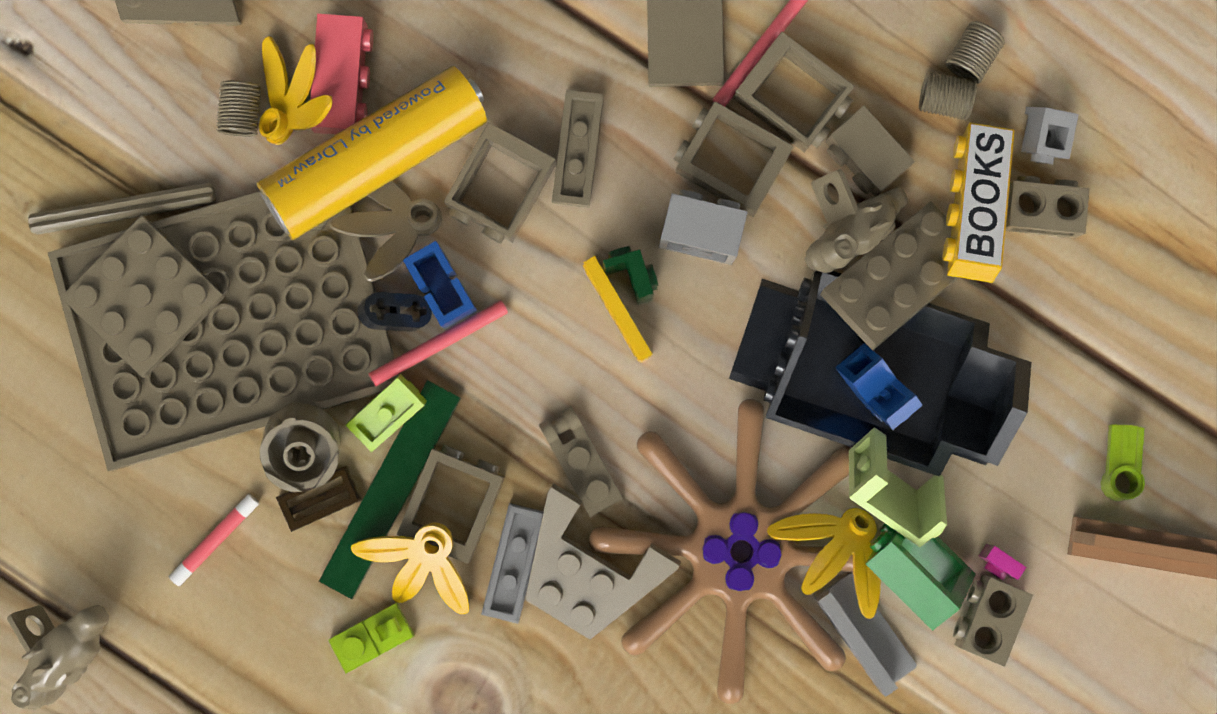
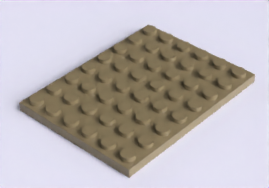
[48,191,400,471]

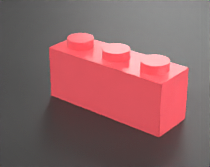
[310,14,373,135]

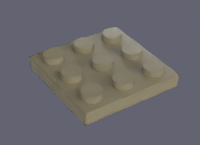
[60,215,226,378]

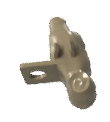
[805,169,908,273]
[7,605,109,710]

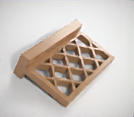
[1067,517,1217,579]

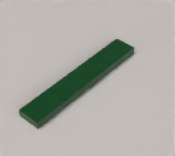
[318,380,462,599]

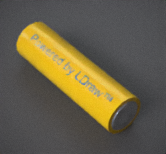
[256,66,487,240]

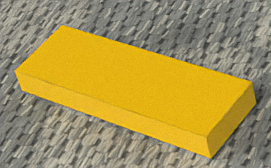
[583,256,653,363]

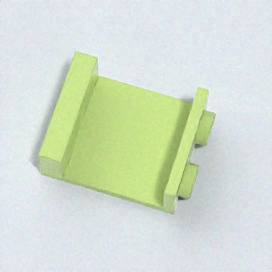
[849,427,947,547]

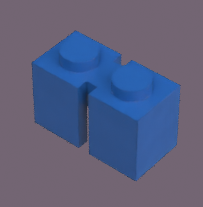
[403,241,478,330]

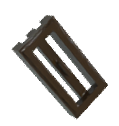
[276,466,362,532]

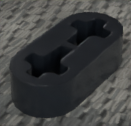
[357,292,432,332]

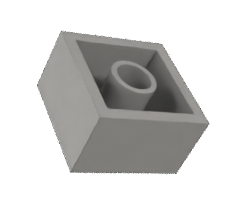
[659,190,748,265]

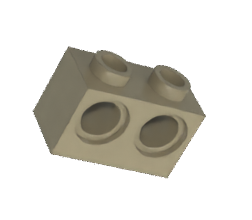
[1006,176,1090,238]
[953,575,1033,667]

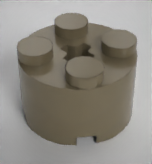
[260,402,340,492]

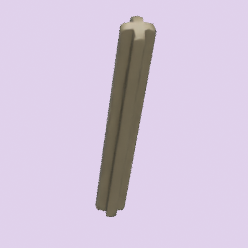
[28,183,216,235]

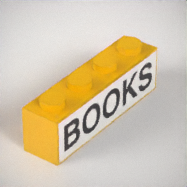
[942,122,1015,283]

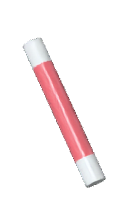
[169,494,260,586]

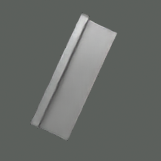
[814,573,917,697]

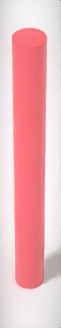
[712,0,808,107]
[368,300,508,387]

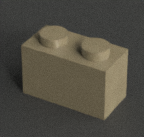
[826,106,915,196]

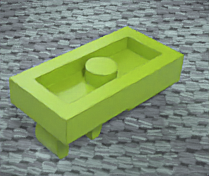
[345,374,427,452]
[328,603,415,674]

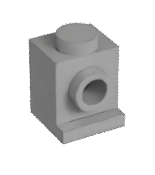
[1021,107,1079,165]

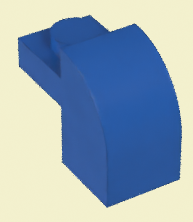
[835,343,922,430]

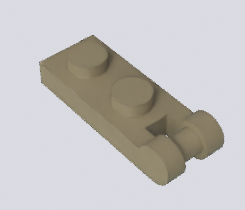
[538,406,623,517]

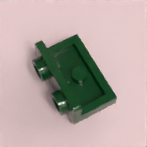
[603,246,659,305]

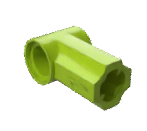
[1100,424,1145,501]

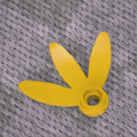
[259,36,332,145]
[767,508,881,619]
[351,522,469,614]

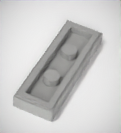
[481,503,544,624]

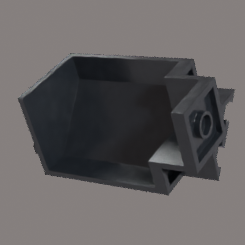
[729,271,1032,477]

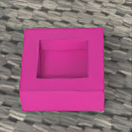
[978,544,1027,581]

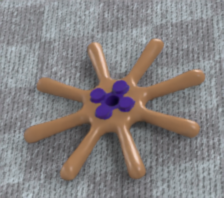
[589,399,853,704]

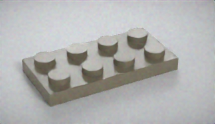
[820,201,959,350]

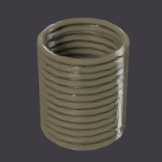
[946,21,1005,84]
[919,71,977,121]
[216,80,262,137]

